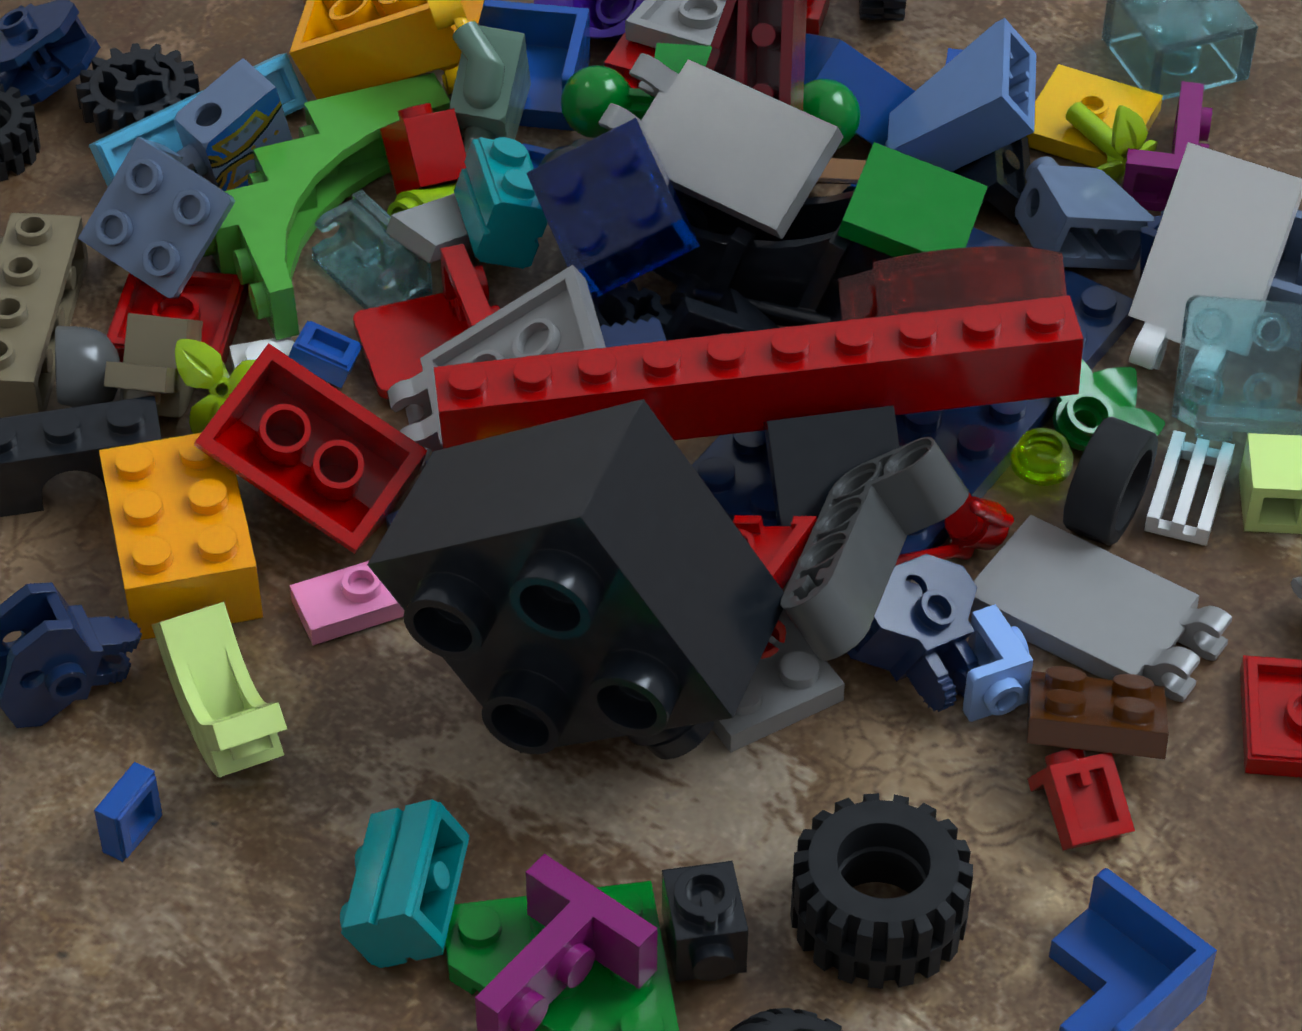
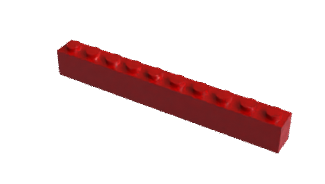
[434,295,1084,449]

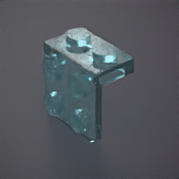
[1172,295,1302,441]

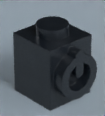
[661,861,748,982]

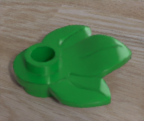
[1053,359,1165,451]

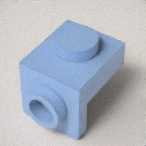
[962,604,1033,722]

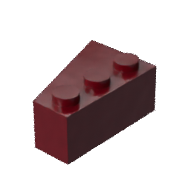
[706,0,807,111]

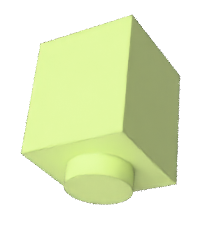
[1239,433,1302,534]

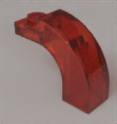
[838,246,1067,321]

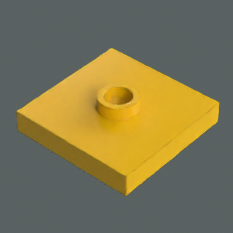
[1026,64,1163,168]

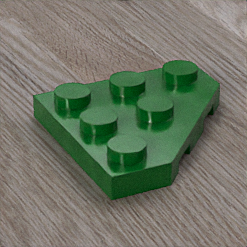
[445,881,679,1031]

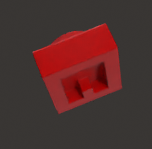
[1027,748,1135,851]

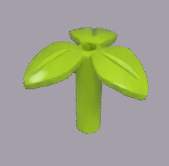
[1065,102,1158,185]
[175,339,256,434]

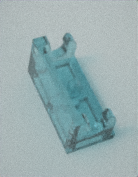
[312,190,433,309]

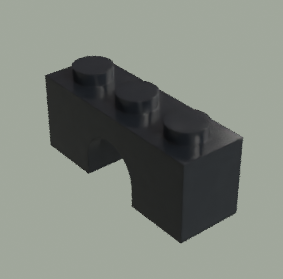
[0,395,162,517]

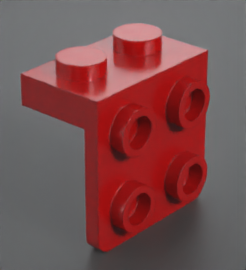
[353,244,500,399]

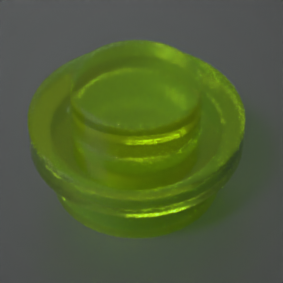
[1010,428,1074,486]

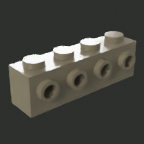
[0,213,89,418]

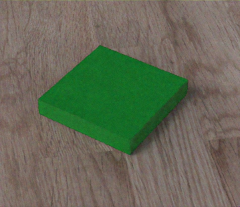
[837,142,988,280]

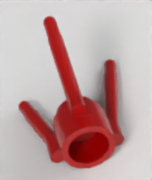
[895,493,1014,566]

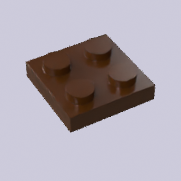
[1027,666,1169,759]

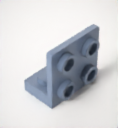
[78,137,235,299]

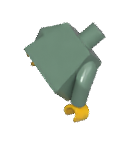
[427,0,531,156]

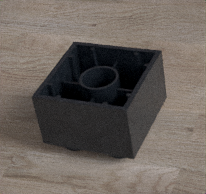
[367,399,784,760]

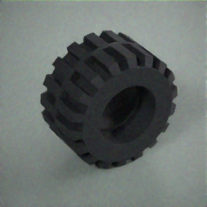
[790,793,973,989]

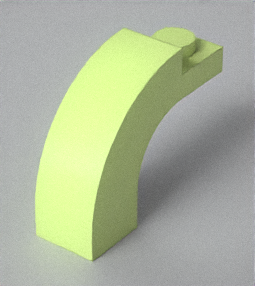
[152,602,287,777]

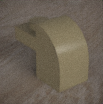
[104,313,203,418]

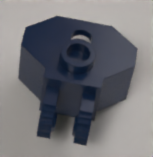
[0,0,101,105]
[847,554,980,712]
[0,582,142,728]

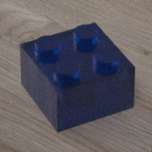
[526,118,700,300]

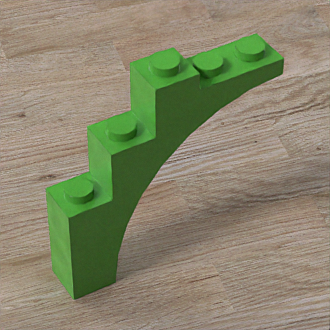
[203,73,451,340]

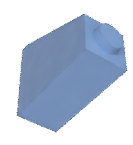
[885,18,1036,172]

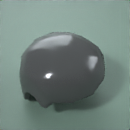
[55,326,120,408]

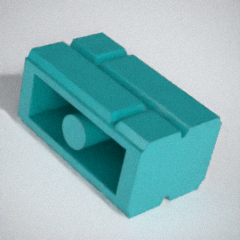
[454,137,551,269]
[340,799,470,968]

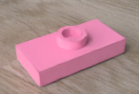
[289,561,404,645]

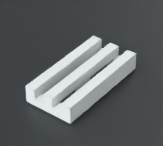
[1144,430,1235,546]

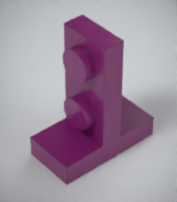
[1122,81,1212,212]
[475,854,658,1031]

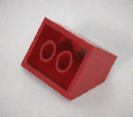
[194,343,428,554]

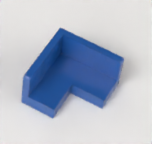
[479,0,590,131]
[804,33,915,146]
[1049,868,1217,1031]

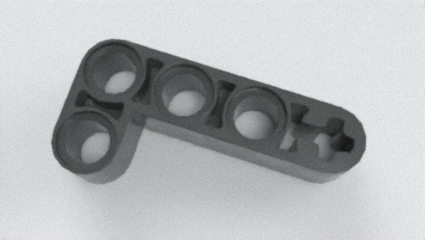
[780,437,969,661]

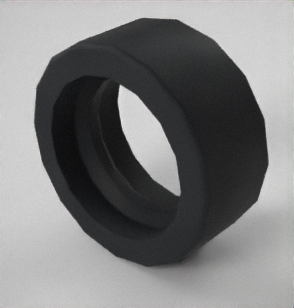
[1063,416,1158,546]

